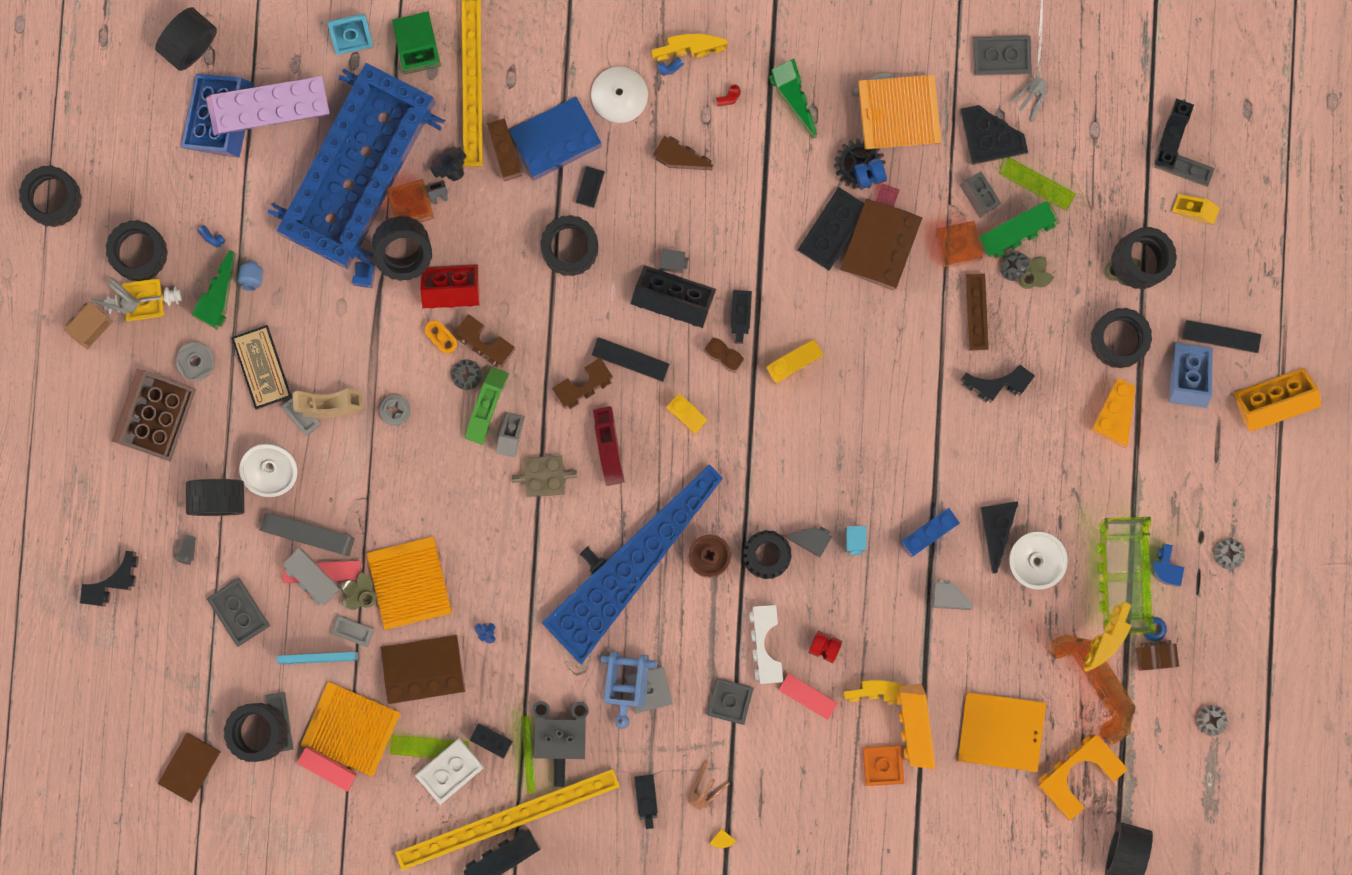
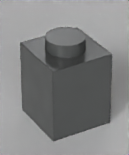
[660,249,688,274]

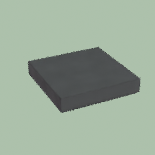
[707,678,754,725]

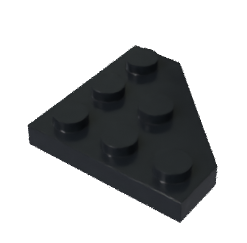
[960,105,1028,165]

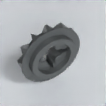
[999,251,1029,281]
[451,359,482,390]

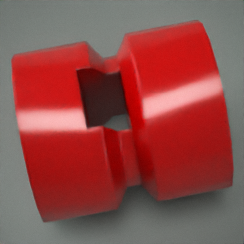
[808,630,843,663]

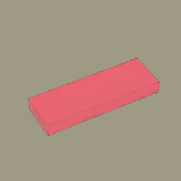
[778,673,838,720]
[297,746,357,792]

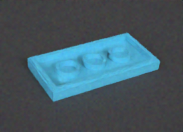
[277,652,359,664]

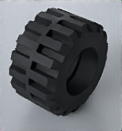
[743,530,792,579]

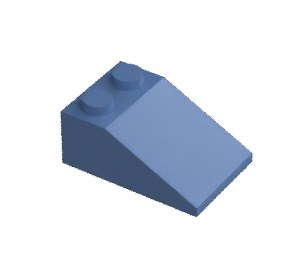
[1169,343,1213,408]

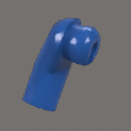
[657,57,684,76]
[198,225,225,248]

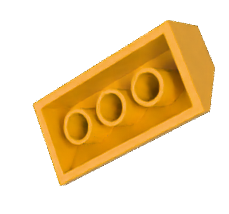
[1233,368,1322,432]
[896,683,936,769]

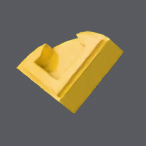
[709,829,736,848]

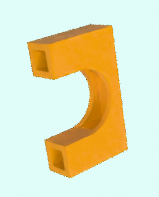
[1037,734,1128,821]

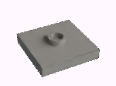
[626,667,673,714]

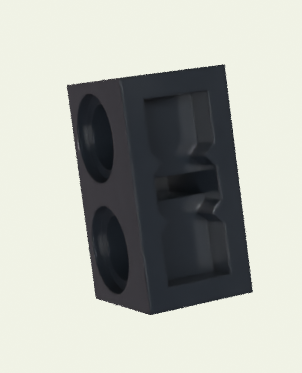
[469,723,514,759]

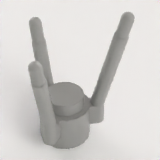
[1010,77,1048,122]
[89,278,140,315]

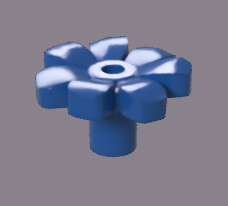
[475,623,496,644]

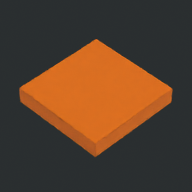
[863,745,904,786]

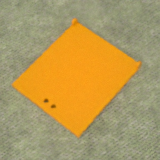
[858,75,941,149]
[366,536,453,631]
[300,681,402,777]
[958,692,1046,772]

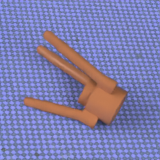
[688,760,730,811]

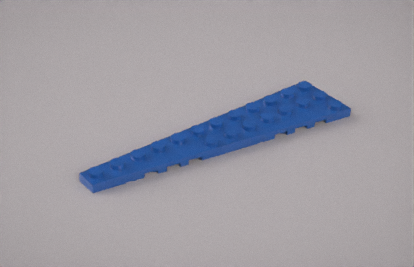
[541,464,723,665]

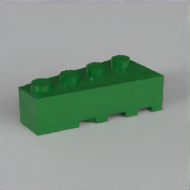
[978,201,1060,259]

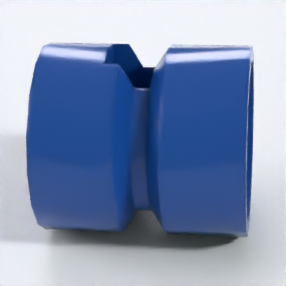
[854,158,887,189]

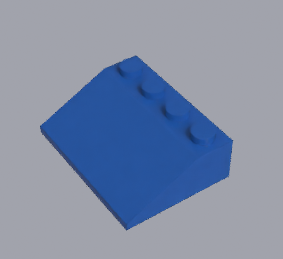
[181,74,255,158]
[509,97,602,181]

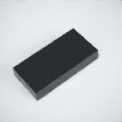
[576,166,605,208]

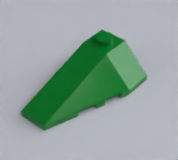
[769,59,817,138]
[192,250,236,330]

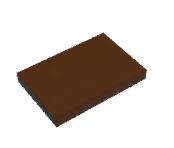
[158,733,221,803]

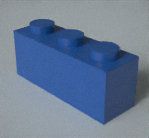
[900,508,960,558]

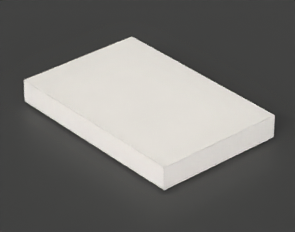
[415,738,485,805]

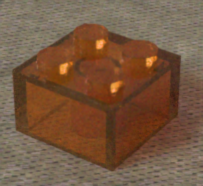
[386,179,435,223]
[935,220,983,269]

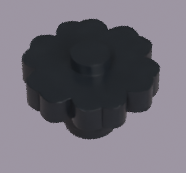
[429,147,467,181]

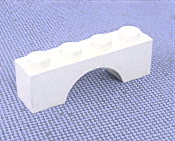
[749,605,783,684]

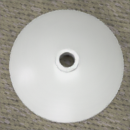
[591,67,648,123]
[239,443,298,497]
[1009,532,1068,590]

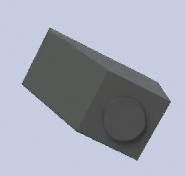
[787,526,832,558]

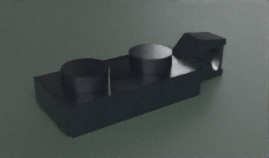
[731,290,752,344]
[634,774,658,829]

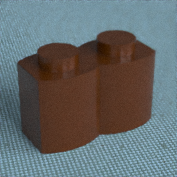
[704,337,744,373]
[1136,640,1179,671]

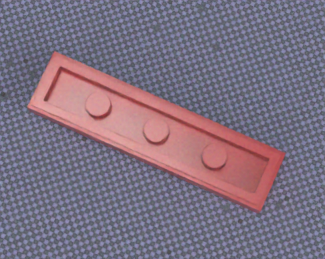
[283,561,361,583]

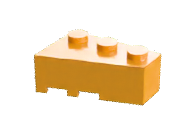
[1090,378,1136,448]

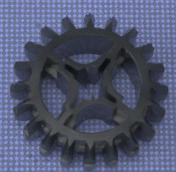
[834,138,886,190]

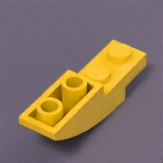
[651,34,728,62]
[1084,602,1132,672]
[843,680,906,705]

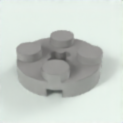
[176,342,215,381]

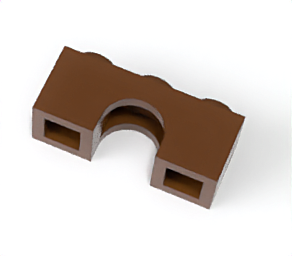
[487,118,522,182]
[455,314,516,368]
[552,357,613,409]

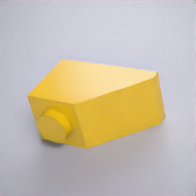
[1172,194,1220,225]
[666,393,707,434]

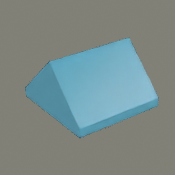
[327,13,373,55]

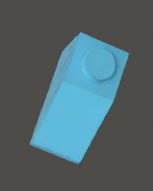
[845,526,867,555]

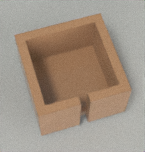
[64,302,114,350]

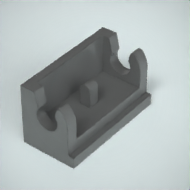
[960,171,1001,218]

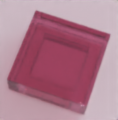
[875,183,900,207]

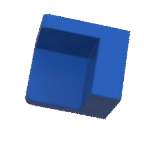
[352,263,376,288]

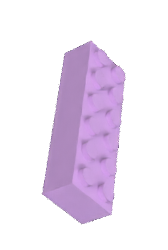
[206,76,330,135]

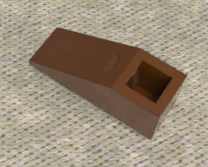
[653,136,713,171]

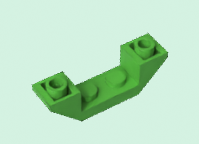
[465,367,510,445]

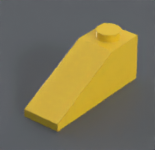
[766,339,824,385]

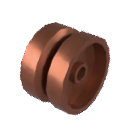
[688,534,731,578]

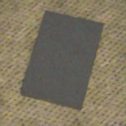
[973,36,1032,76]
[207,578,271,647]

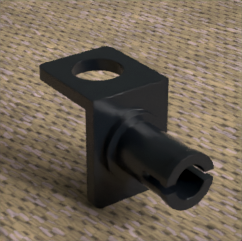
[580,546,606,574]

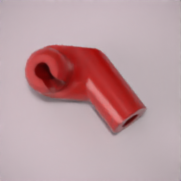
[716,84,741,107]

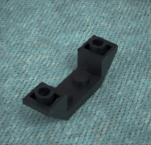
[1154,98,1194,171]

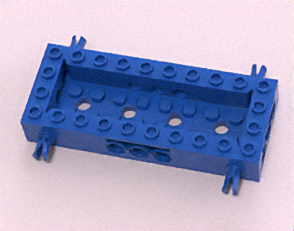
[268,63,446,270]

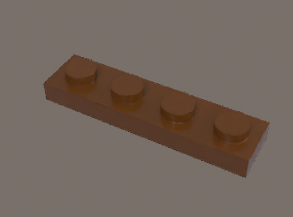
[965,273,989,351]

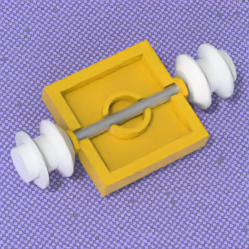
[104,279,182,322]

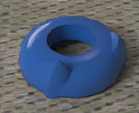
[1142,617,1167,642]

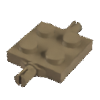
[512,456,577,497]

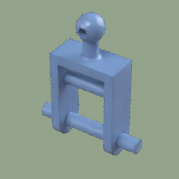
[601,651,657,729]

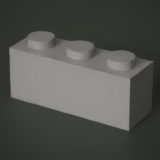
[283,548,342,606]

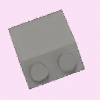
[931,580,973,610]

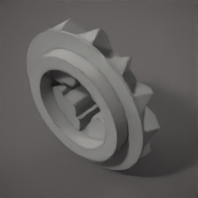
[380,395,410,426]
[1214,539,1246,569]
[1197,705,1228,736]

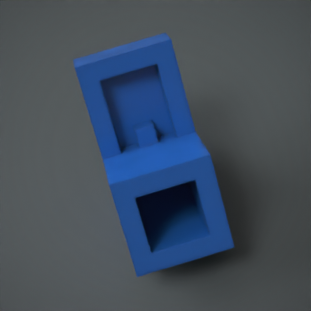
[1151,544,1184,587]

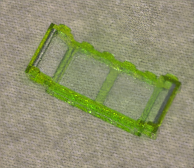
[1097,517,1156,634]

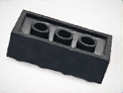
[630,265,716,328]
[463,828,542,875]

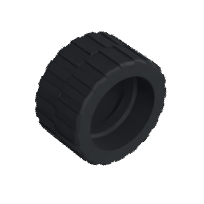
[155,7,217,71]
[19,165,82,227]
[540,215,599,276]
[372,216,432,281]
[106,220,168,281]
[1112,227,1177,289]
[1091,308,1152,368]
[186,479,245,516]
[224,703,289,762]
[1105,822,1153,875]

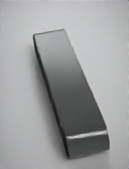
[259,512,355,556]

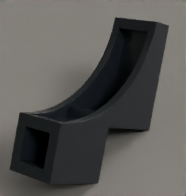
[960,365,1035,403]
[79,551,139,607]

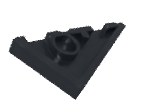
[981,501,1018,574]

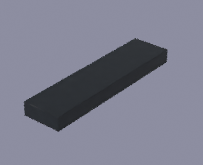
[1182,320,1262,353]
[592,337,670,382]

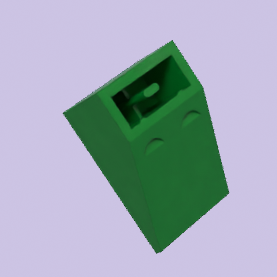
[392,11,441,75]

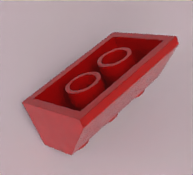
[420,264,480,309]

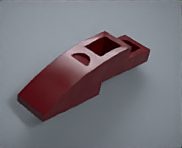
[593,406,625,486]

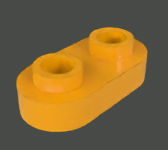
[425,320,457,354]

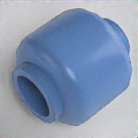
[237,261,264,291]

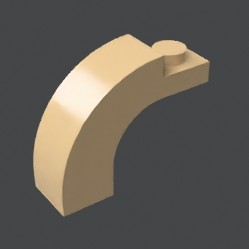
[293,389,363,418]

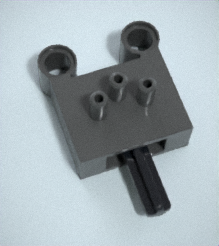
[532,701,589,787]

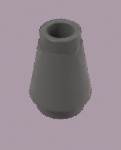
[175,535,196,565]

